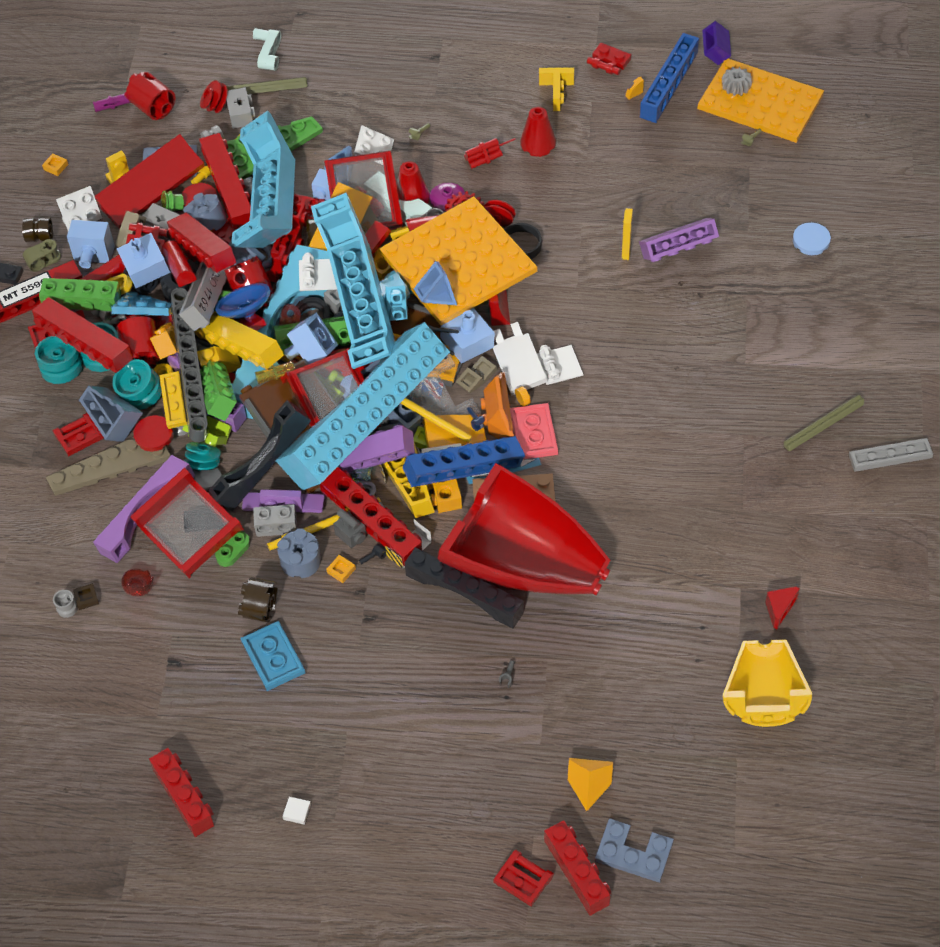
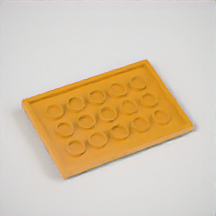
[697,59,824,143]

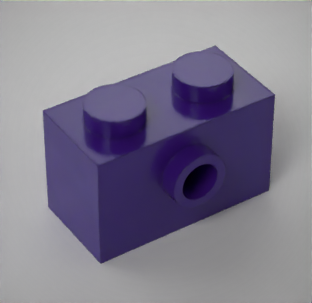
[702,21,731,65]

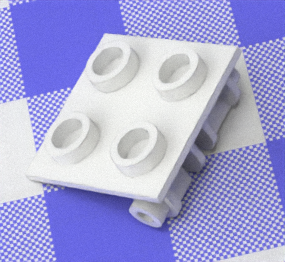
[354,125,394,165]
[56,186,102,231]
[299,253,337,291]
[537,345,583,385]

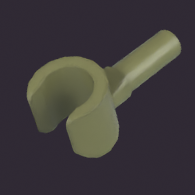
[409,123,430,140]
[741,129,762,146]

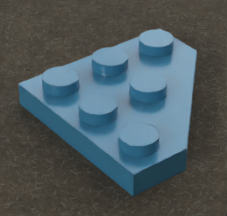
[111,292,172,316]

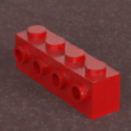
[149,748,214,837]
[544,820,611,916]

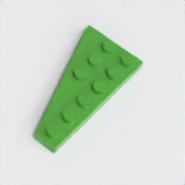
[226,117,323,180]

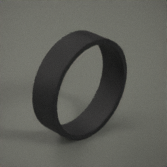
[505,223,542,259]

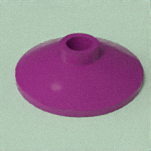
[429,183,465,212]

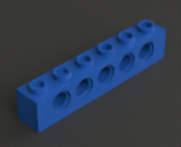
[640,33,699,123]
[403,436,525,487]

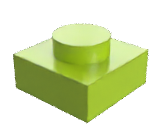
[413,426,427,449]

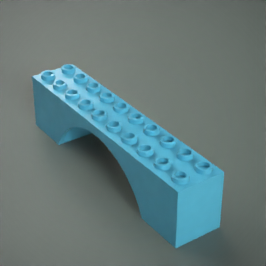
[231,245,329,419]
[275,322,450,490]

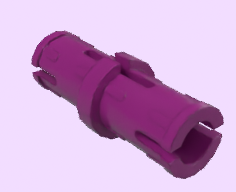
[93,93,130,113]

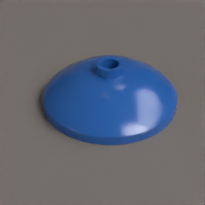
[215,283,271,318]

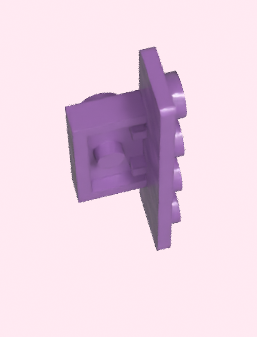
[242,490,324,513]

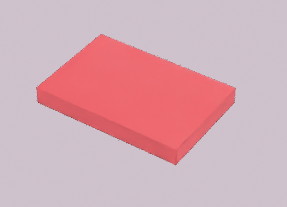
[510,403,558,460]

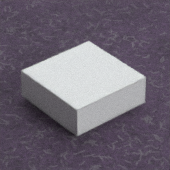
[283,797,311,825]

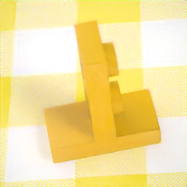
[539,68,574,111]
[105,150,129,184]

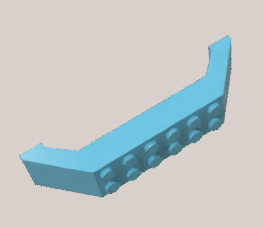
[231,111,295,248]
[311,193,395,369]

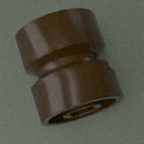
[22,217,53,242]

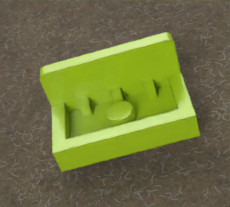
[182,415,232,447]

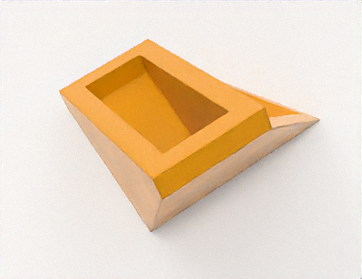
[567,758,613,811]

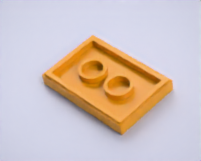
[423,415,486,448]

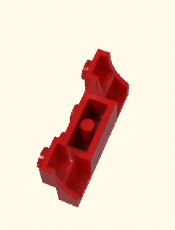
[266,203,308,283]

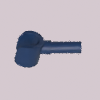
[467,407,484,431]

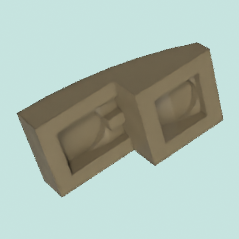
[455,356,498,393]

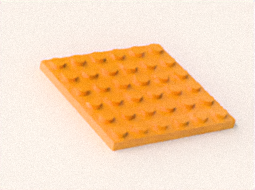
[379,197,538,326]

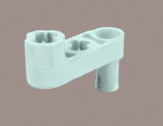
[253,28,281,71]

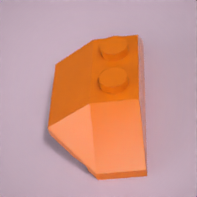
[480,372,514,439]

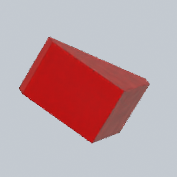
[765,587,800,629]

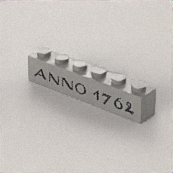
[179,262,231,331]

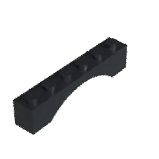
[209,400,311,511]
[405,547,524,629]

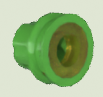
[161,191,184,212]

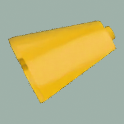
[723,640,812,727]

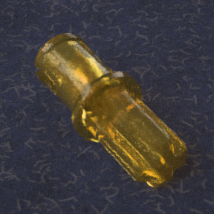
[255,362,295,384]

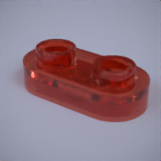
[278,304,301,326]

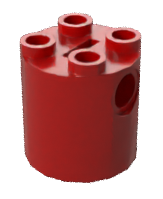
[124,72,176,120]
[224,256,275,309]
[117,315,160,368]

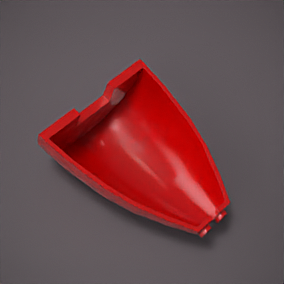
[438,463,611,596]

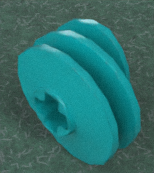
[184,442,221,470]

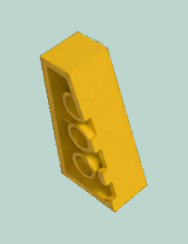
[382,442,435,518]

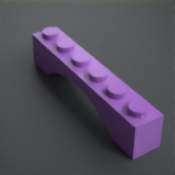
[93,455,195,563]

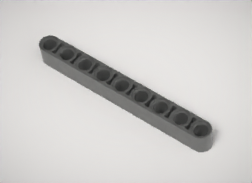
[171,288,207,443]

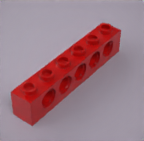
[320,467,422,567]

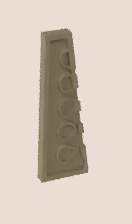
[46,437,171,496]

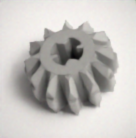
[722,67,752,96]

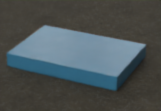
[240,621,305,691]

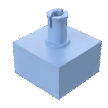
[67,220,115,268]
[117,233,170,288]
[440,308,495,364]
[284,312,338,365]

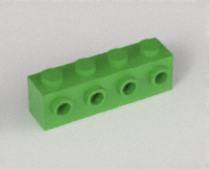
[39,278,121,311]
[273,316,350,355]
[200,360,237,421]

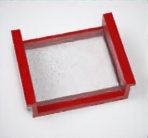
[324,150,403,231]
[280,348,381,431]
[130,467,244,578]

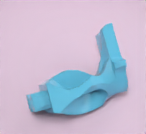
[379,270,414,321]

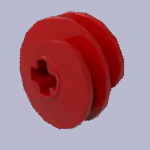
[200,80,228,113]
[484,200,516,226]

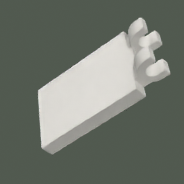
[493,322,548,396]

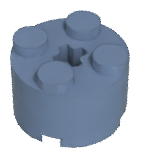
[183,193,227,231]
[277,528,321,578]

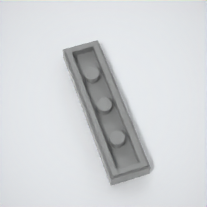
[849,438,933,472]

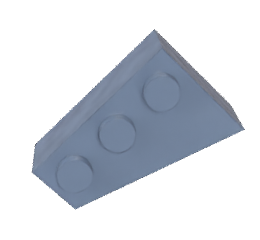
[79,386,143,442]

